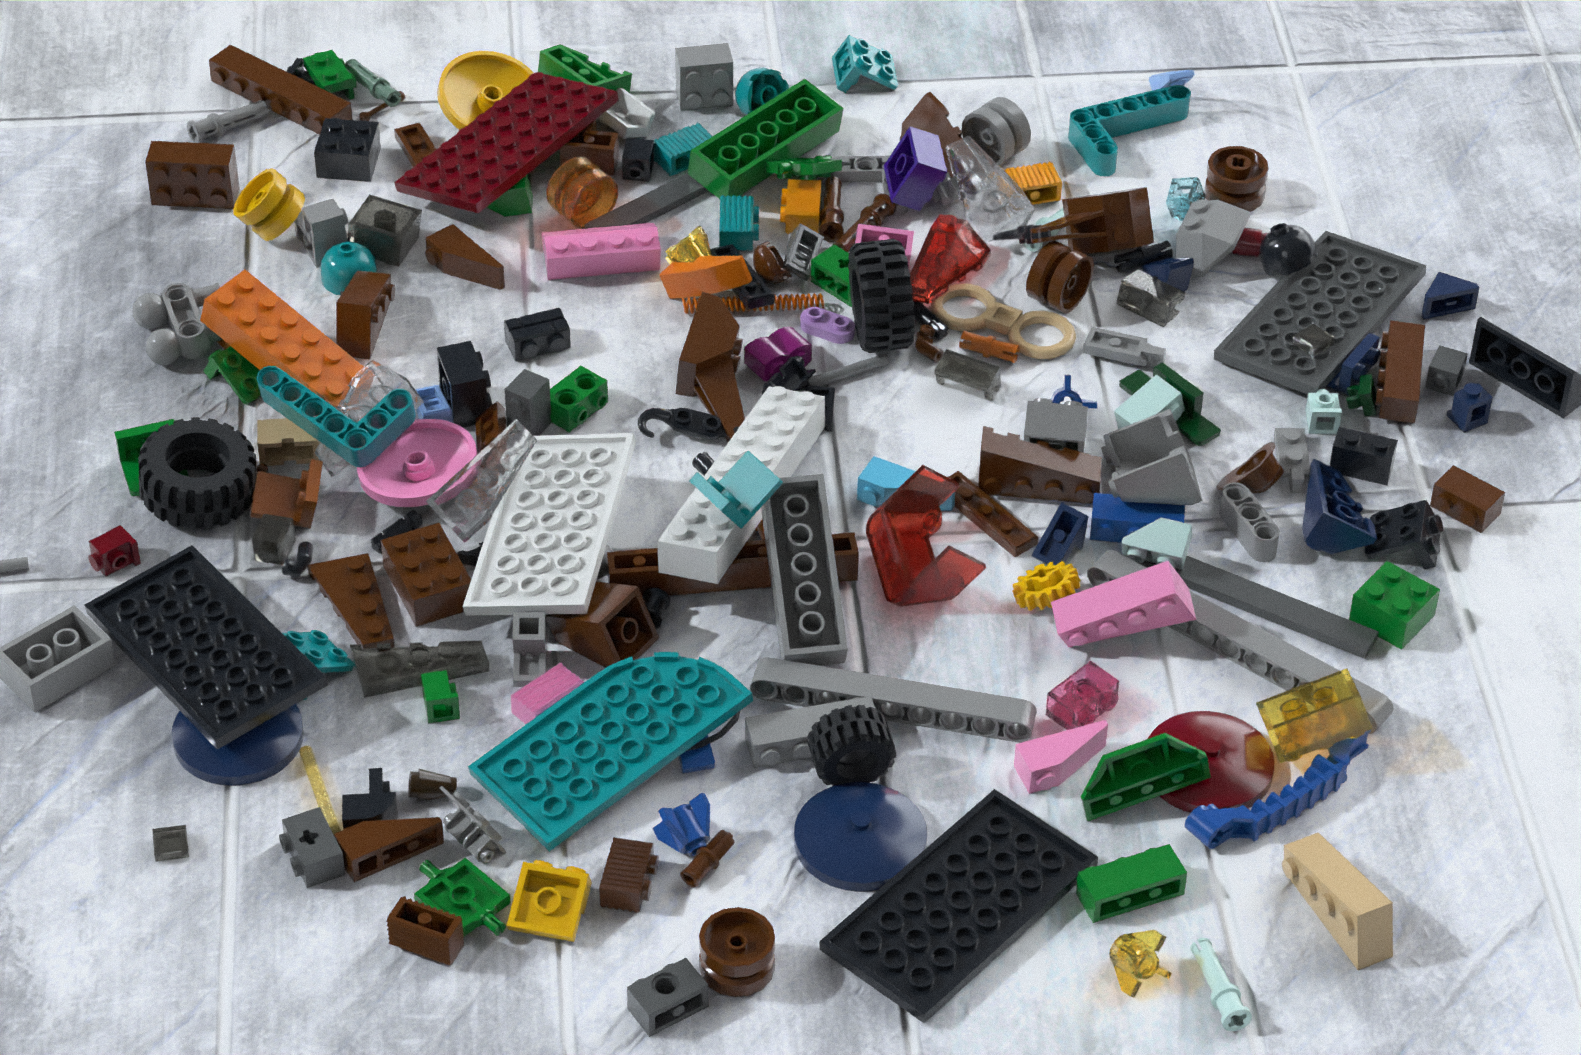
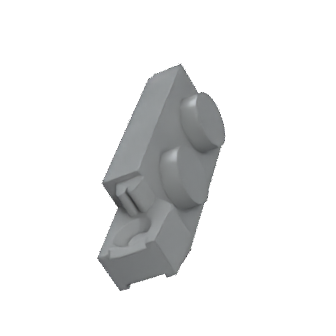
[1083,327,1166,368]
[1274,428,1310,493]

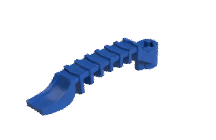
[1185,724,1372,849]

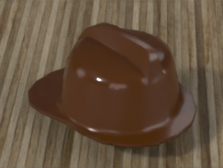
[1217,442,1284,494]

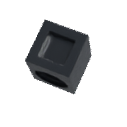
[622,138,654,182]

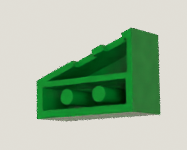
[538,44,632,93]

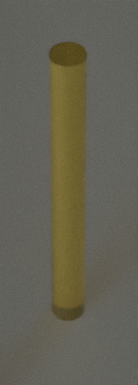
[299,745,341,835]

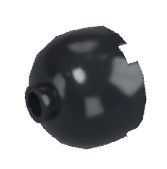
[1259,223,1318,276]

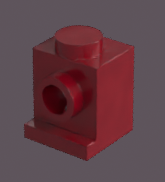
[88,525,141,577]

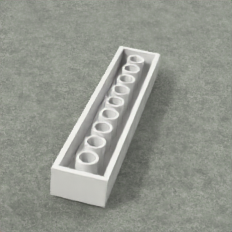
[657,386,825,584]

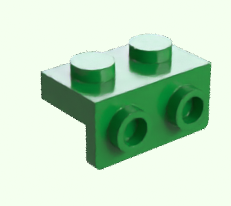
[303,49,357,100]

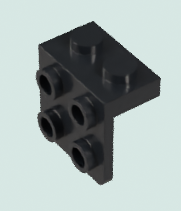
[1365,500,1443,570]

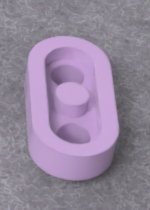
[800,307,855,344]

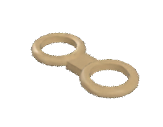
[930,283,1076,359]

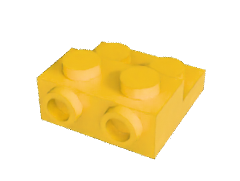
[506,860,592,942]

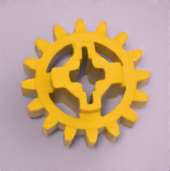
[1012,561,1081,611]

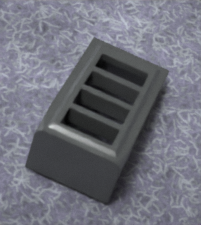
[782,223,824,281]

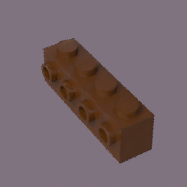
[1375,320,1425,423]

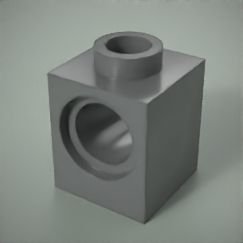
[1425,345,1468,396]

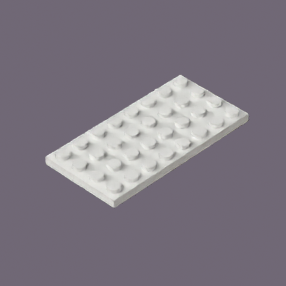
[463,433,636,616]

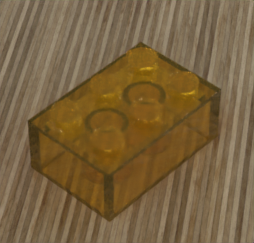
[1256,668,1373,764]

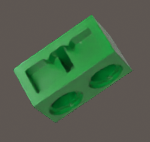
[550,365,608,433]

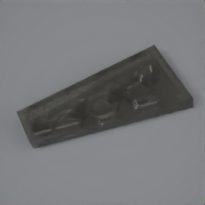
[350,641,489,698]

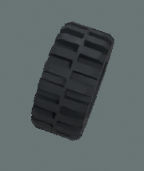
[848,239,915,353]
[139,417,256,530]

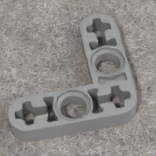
[827,156,909,216]

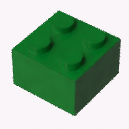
[1349,561,1440,650]

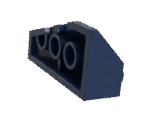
[1302,459,1377,555]

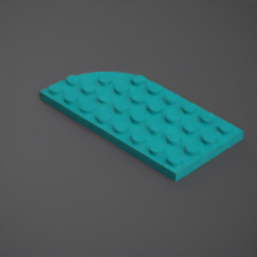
[468,652,754,852]

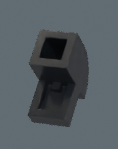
[342,768,398,829]

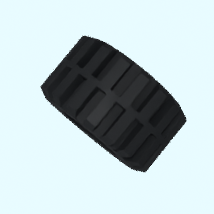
[807,705,896,786]

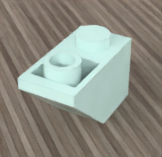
[1121,517,1192,570]

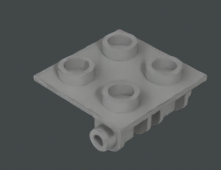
[440,786,507,863]

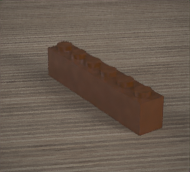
[209,44,353,135]

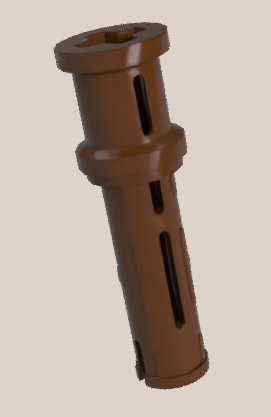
[819,177,844,242]
[832,193,896,253]

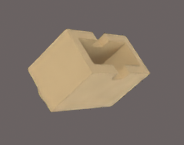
[257,418,320,466]

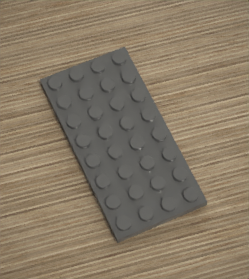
[1214,231,1427,394]

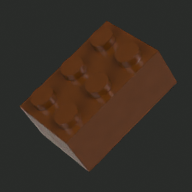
[145,141,240,209]
[381,523,471,627]

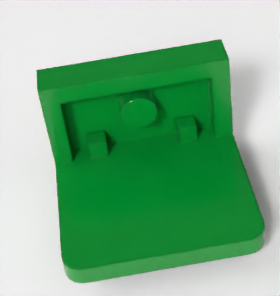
[203,346,261,404]
[114,419,189,496]

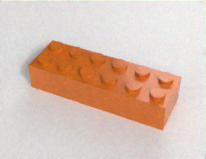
[200,269,375,415]

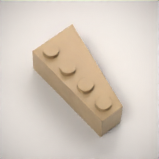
[1282,833,1393,970]

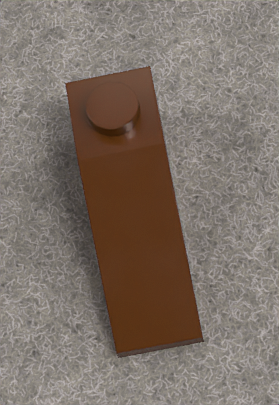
[425,224,505,290]
[334,817,444,883]

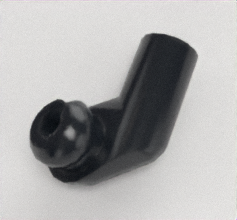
[281,541,313,579]

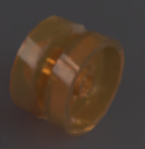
[546,157,618,229]

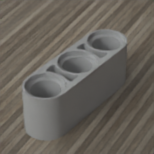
[1219,482,1280,562]

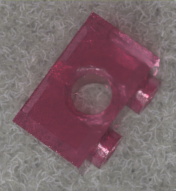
[1045,661,1119,730]

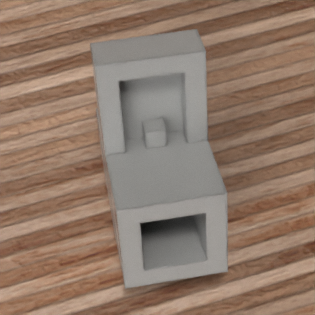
[513,612,547,687]

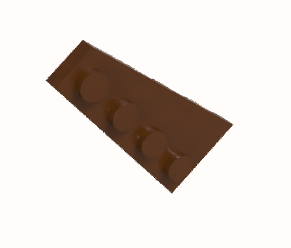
[307,553,395,653]

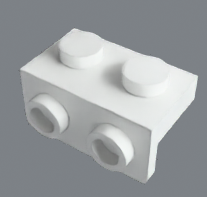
[598,88,655,139]

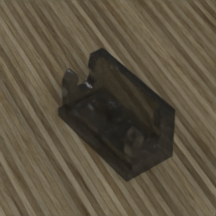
[1116,269,1186,327]
[934,349,1001,401]

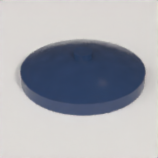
[172,704,304,786]
[794,782,927,892]

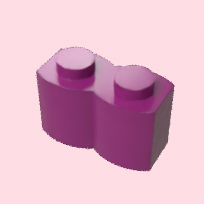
[744,326,812,382]

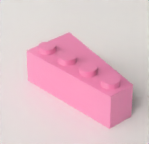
[1051,561,1196,647]

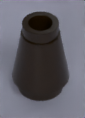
[408,769,457,801]

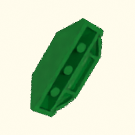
[1081,733,1211,822]

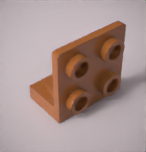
[250,459,323,529]

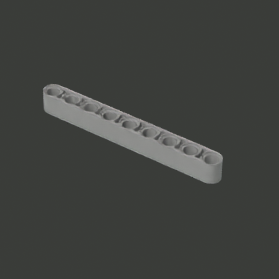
[750,657,1037,742]

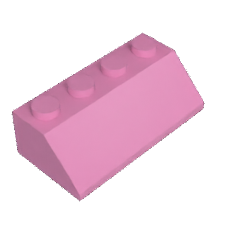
[542,223,661,280]

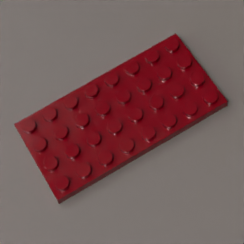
[394,72,619,213]

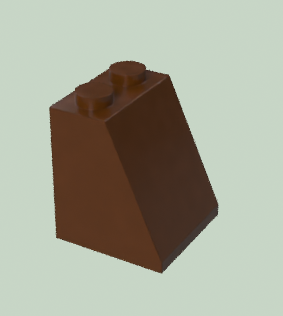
[546,581,659,668]

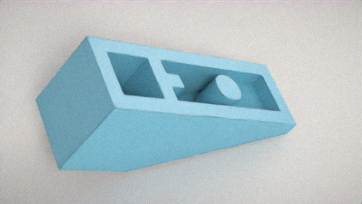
[857,456,956,511]

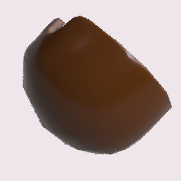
[753,241,792,284]

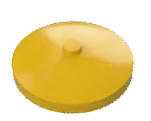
[437,51,534,130]

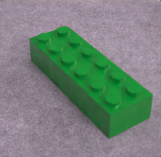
[687,79,844,199]

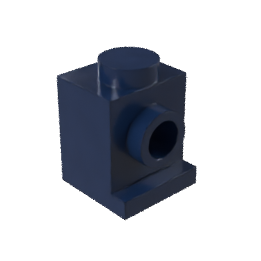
[1446,383,1493,433]

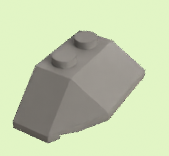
[1176,200,1250,278]

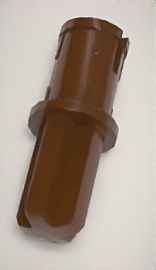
[680,830,735,888]

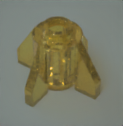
[665,226,711,264]
[1109,930,1172,998]

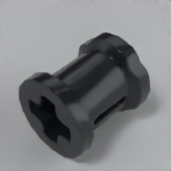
[643,588,670,629]

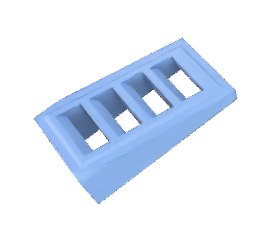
[1149,70,1195,90]
[410,385,454,423]

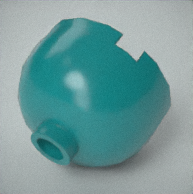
[735,67,789,115]
[320,242,377,296]

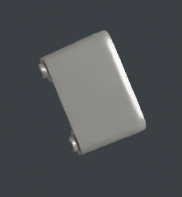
[1101,409,1203,505]

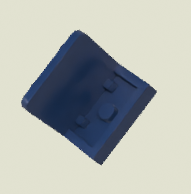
[1327,333,1381,395]

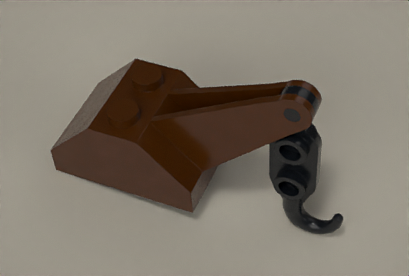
[992,187,1154,254]
[637,292,745,442]

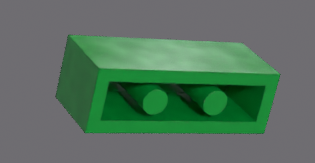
[1076,844,1187,923]

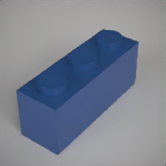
[1089,493,1185,543]

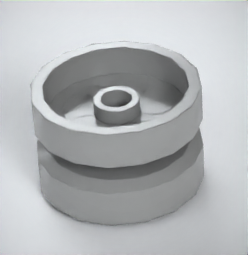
[961,97,1031,167]

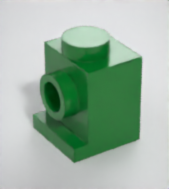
[421,670,460,724]

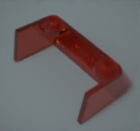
[866,465,986,607]

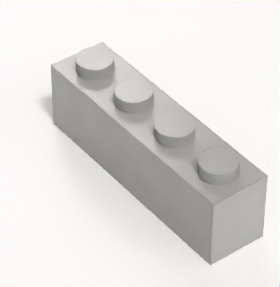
[745,696,875,768]

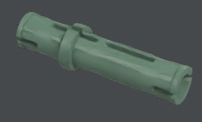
[345,59,401,107]

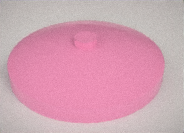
[357,419,478,507]

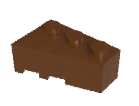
[336,271,395,359]

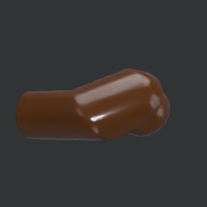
[915,324,944,363]

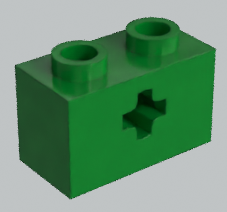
[811,244,852,307]

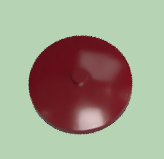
[1148,711,1275,813]

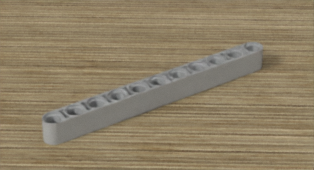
[1087,550,1394,734]

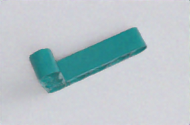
[1068,85,1191,177]
[257,366,416,467]

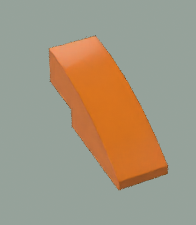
[659,256,753,299]

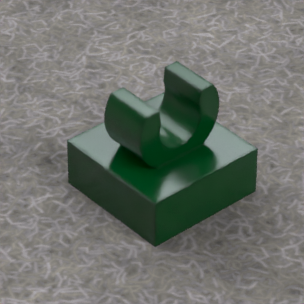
[1346,374,1377,417]

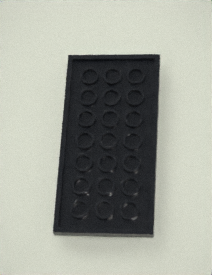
[84,545,328,749]
[819,789,1098,1023]

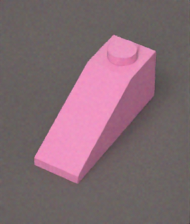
[1014,720,1108,794]

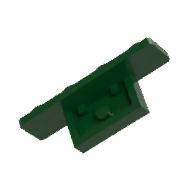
[1119,362,1221,446]

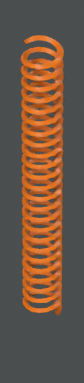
[682,293,825,314]

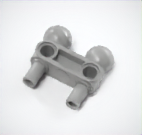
[132,283,222,365]

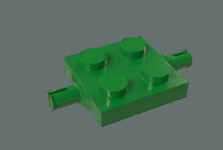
[766,155,842,180]
[414,857,511,937]

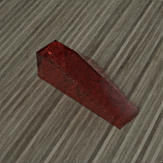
[910,214,991,304]

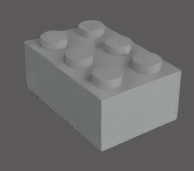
[0,605,116,713]

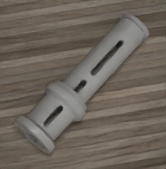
[187,100,268,143]

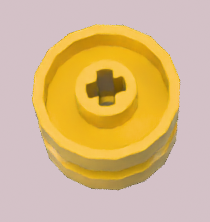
[233,168,305,241]

